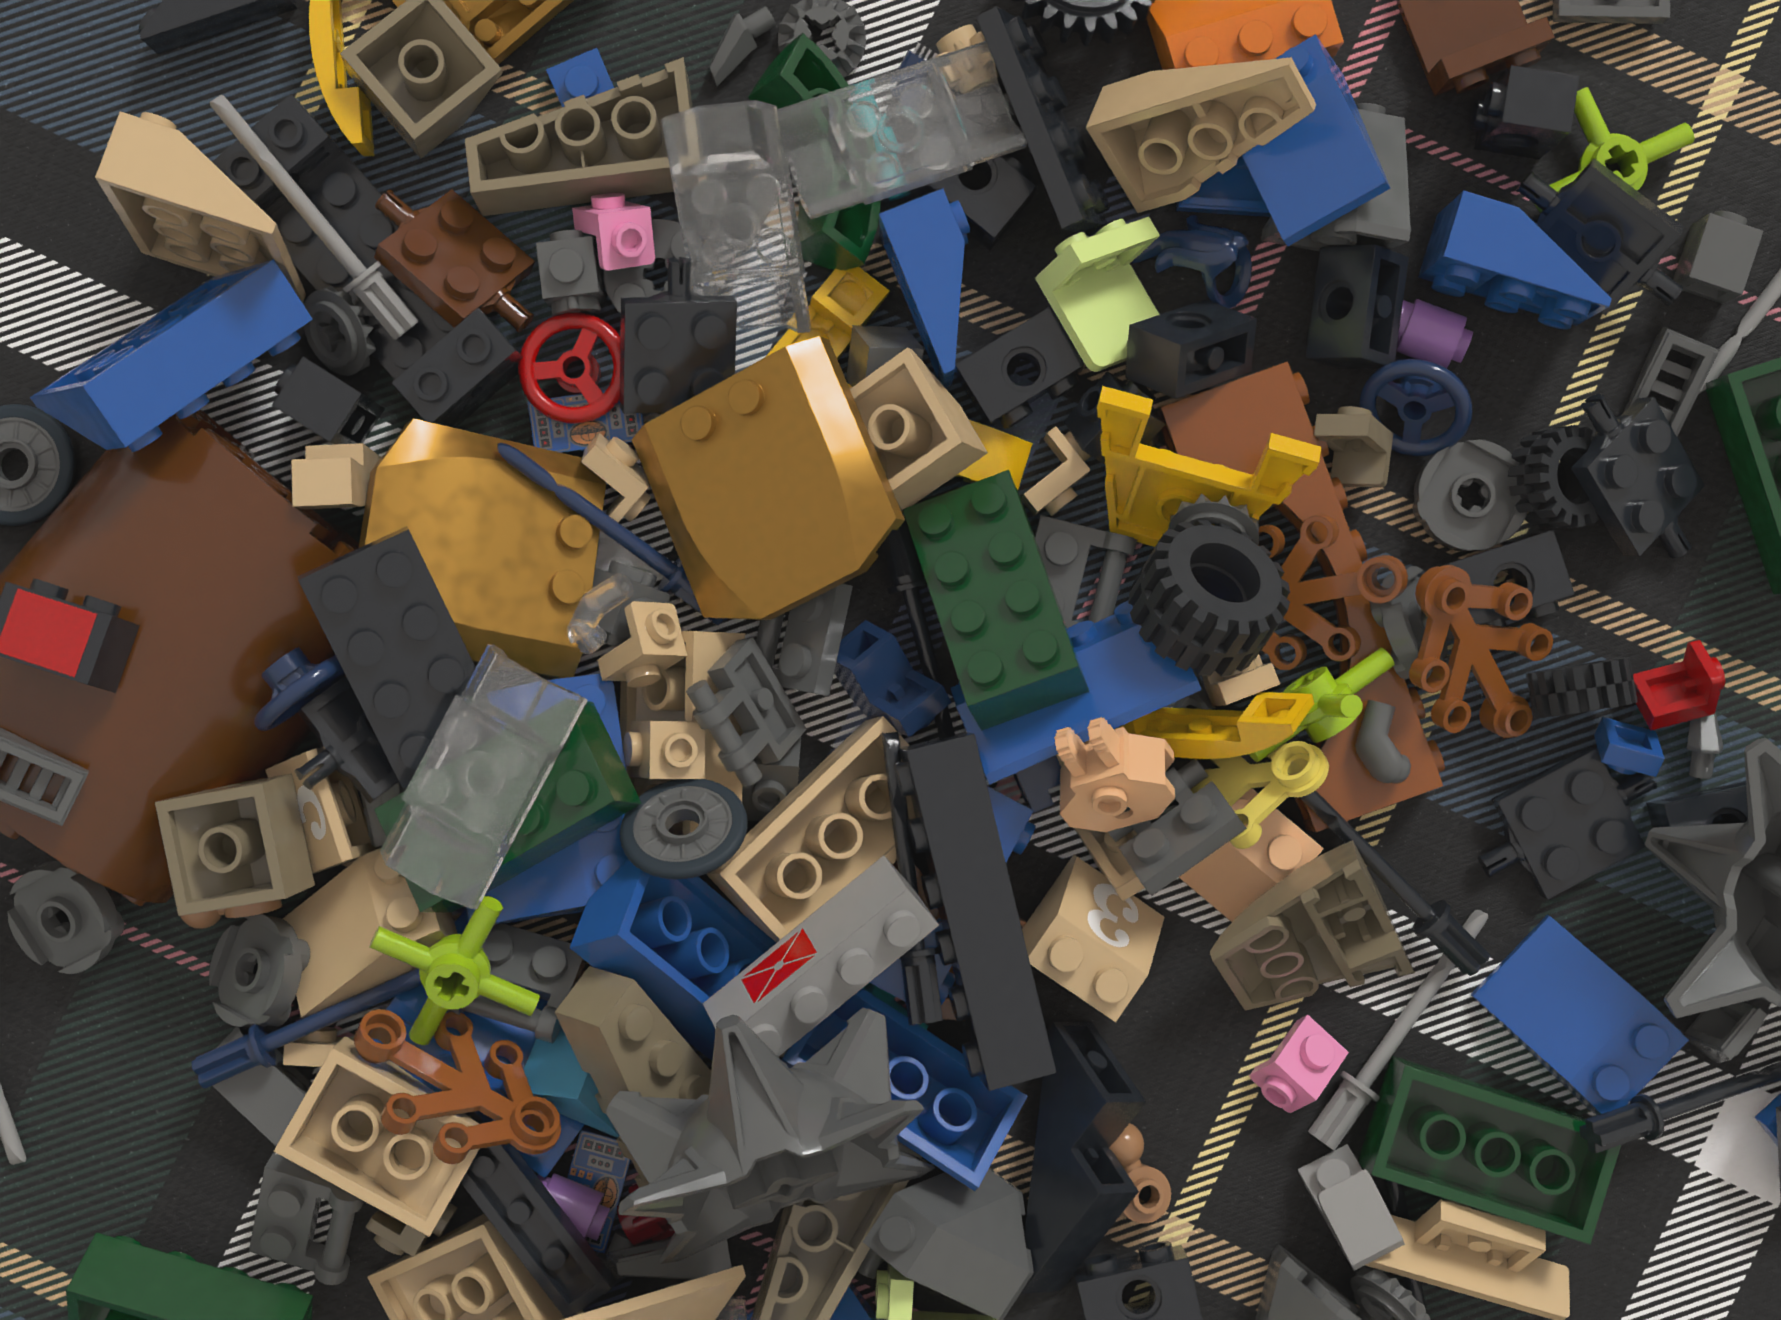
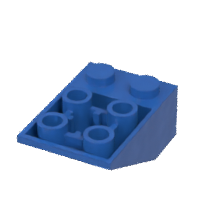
[1418,190,1612,329]

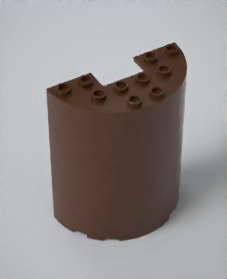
[0,409,359,906]

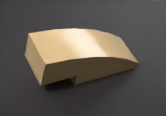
[291,443,381,509]

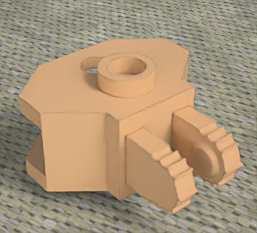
[1054,717,1175,832]

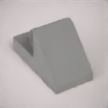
[1298,1144,1405,1271]

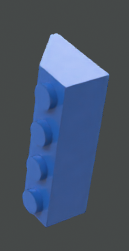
[951,600,1202,785]
[570,859,776,1061]
[781,988,1028,1191]

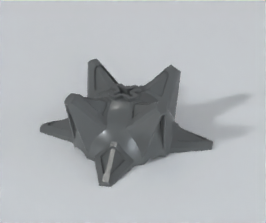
[1645,738,1781,1018]
[605,1008,935,1264]

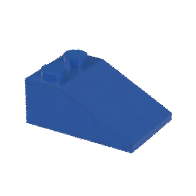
[1242,34,1391,246]
[879,188,970,388]
[1470,915,1689,1115]

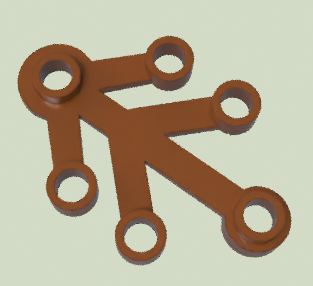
[1258,514,1408,670]
[1409,565,1553,738]
[354,1009,561,1164]

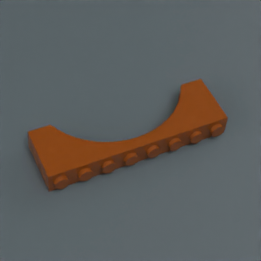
[1157,361,1445,832]

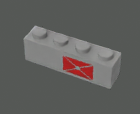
[703,855,939,1057]

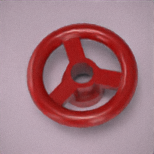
[518,312,620,424]

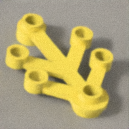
[1191,741,1329,849]

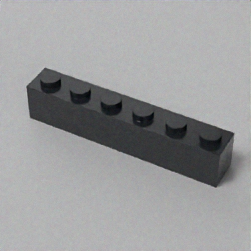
[894,732,1056,1091]

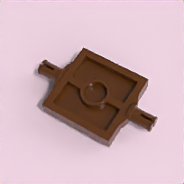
[374,189,535,333]

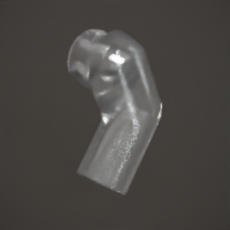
[567,572,634,654]

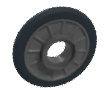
[0,404,76,526]
[620,779,748,879]

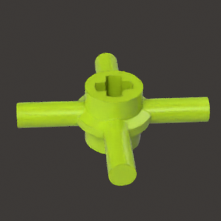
[1534,87,1695,213]
[1249,647,1395,762]
[369,896,540,1045]

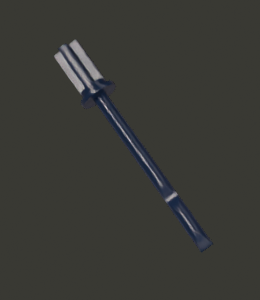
[497,443,727,626]
[191,968,422,1089]

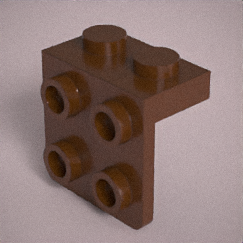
[1396,0,1555,96]

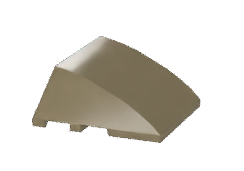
[1210,840,1415,1010]

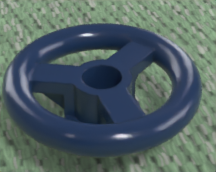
[1359,359,1472,456]
[254,647,345,731]

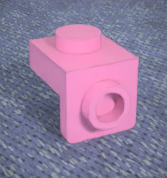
[572,193,655,271]
[1249,1014,1349,1113]

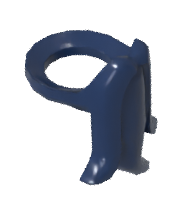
[1131,215,1252,308]

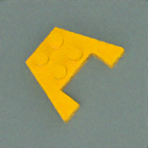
[1097,386,1321,547]

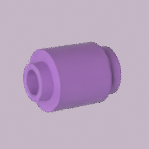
[1396,299,1473,369]
[537,1173,610,1241]

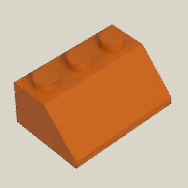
[1147,0,1344,70]

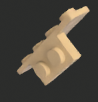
[1365,1199,1570,1320]

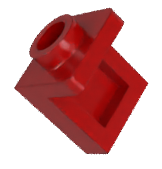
[1633,640,1725,730]

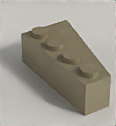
[465,57,702,216]
[555,966,711,1188]
[751,1142,922,1320]

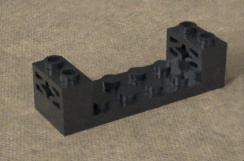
[212,94,523,428]

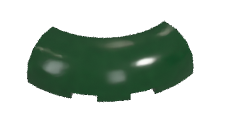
[748,33,880,270]

